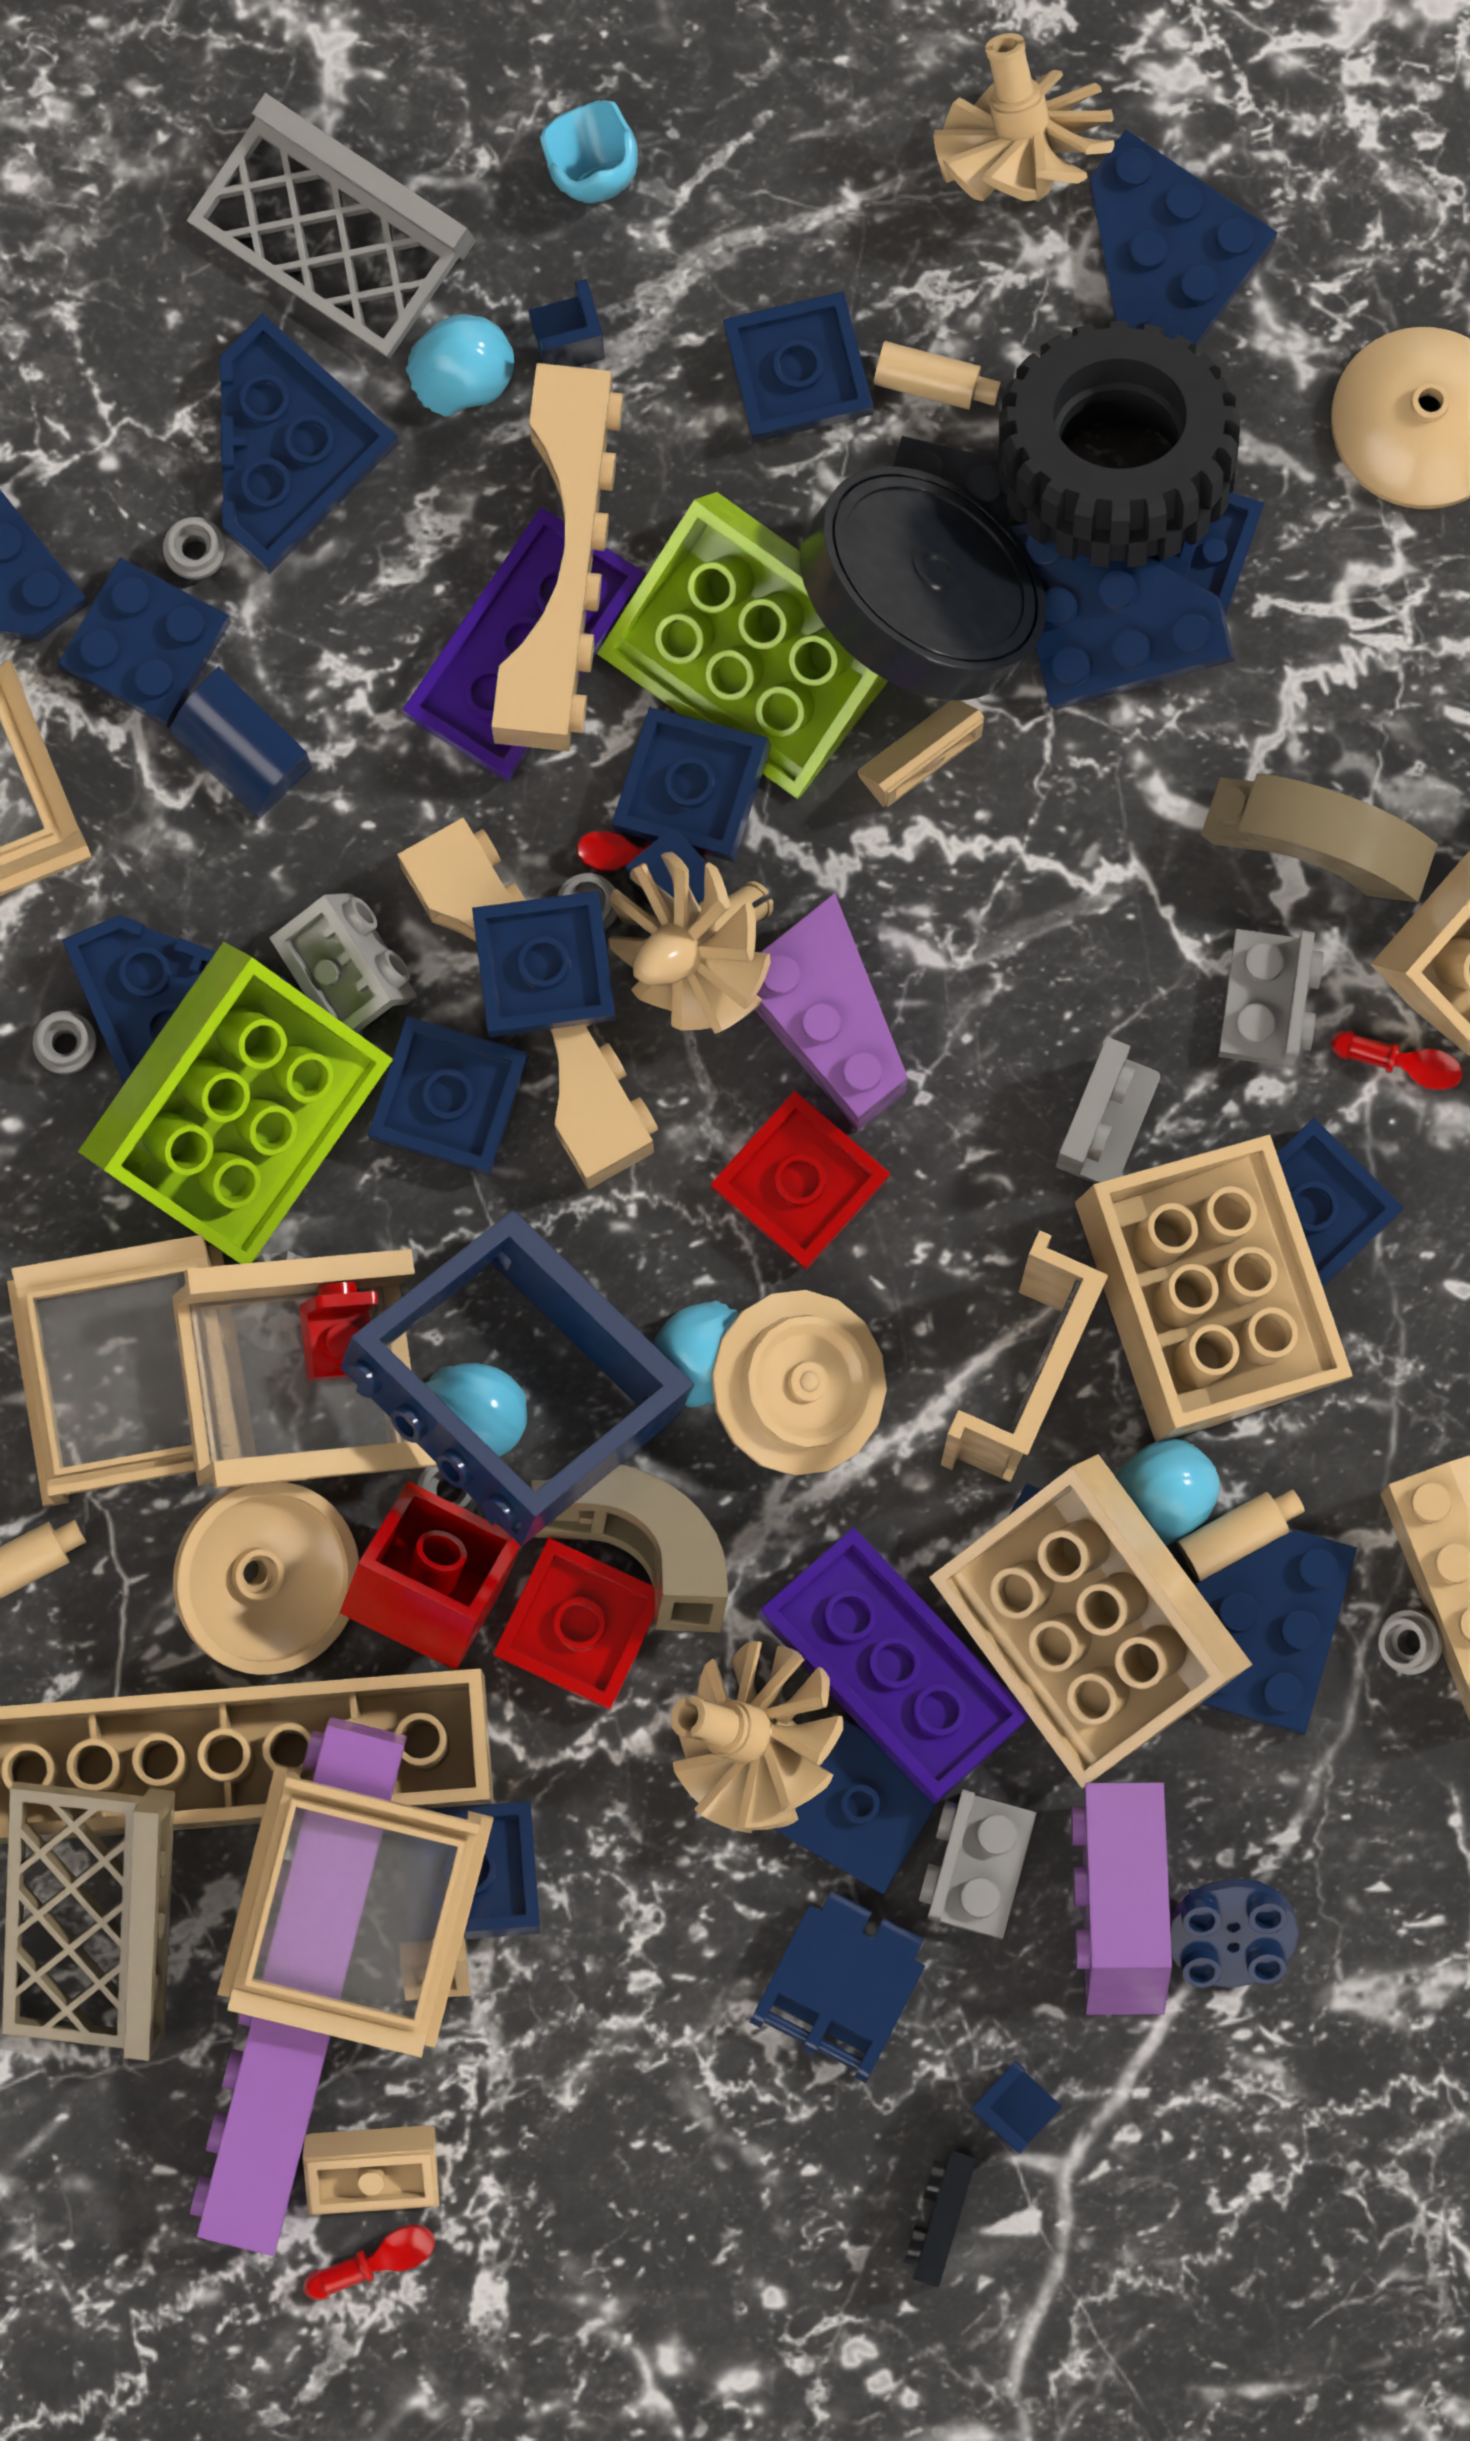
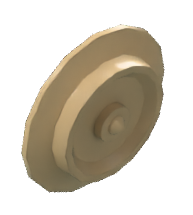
[711,1290,887,1476]

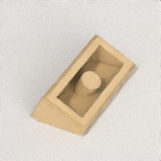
[858,700,984,807]
[303,2125,439,2215]

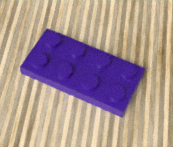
[402,507,646,782]
[757,1527,1030,1805]

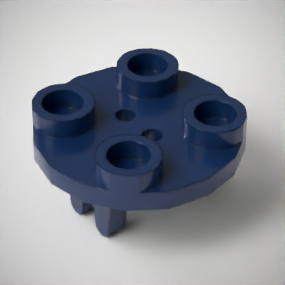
[1170,1878,1299,1988]

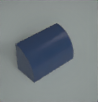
[170,666,312,820]

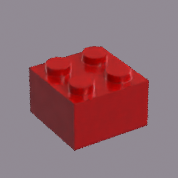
[340,1481,521,1670]

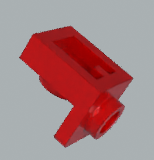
[299,1282,378,1382]

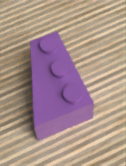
[754,893,908,1132]
[1071,1783,1172,2015]

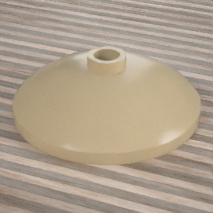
[1331,327,1470,509]
[173,1482,359,1675]

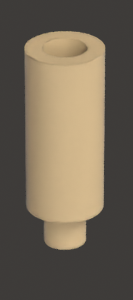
[873,341,1001,410]
[1176,1489,1305,1582]
[0,1520,87,1599]

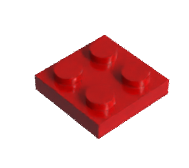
[710,1090,890,1272]
[493,1537,655,1711]

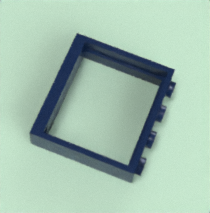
[340,1209,694,1547]

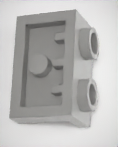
[269,893,417,1033]
[1218,929,1324,1067]
[1056,1037,1160,1184]
[919,1789,1037,1940]

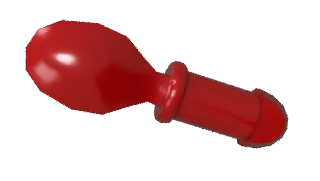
[576,831,709,873]
[1331,1030,1463,1090]
[303,2224,436,2301]

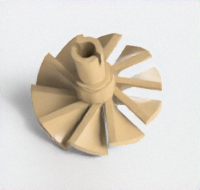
[933,33,1114,202]
[608,852,773,1034]
[671,1641,843,1833]

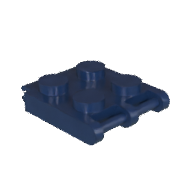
[749,1891,926,2083]

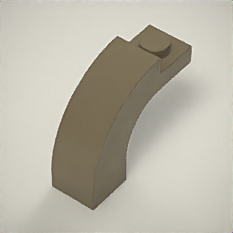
[1201,773,1438,902]
[530,1465,728,1633]

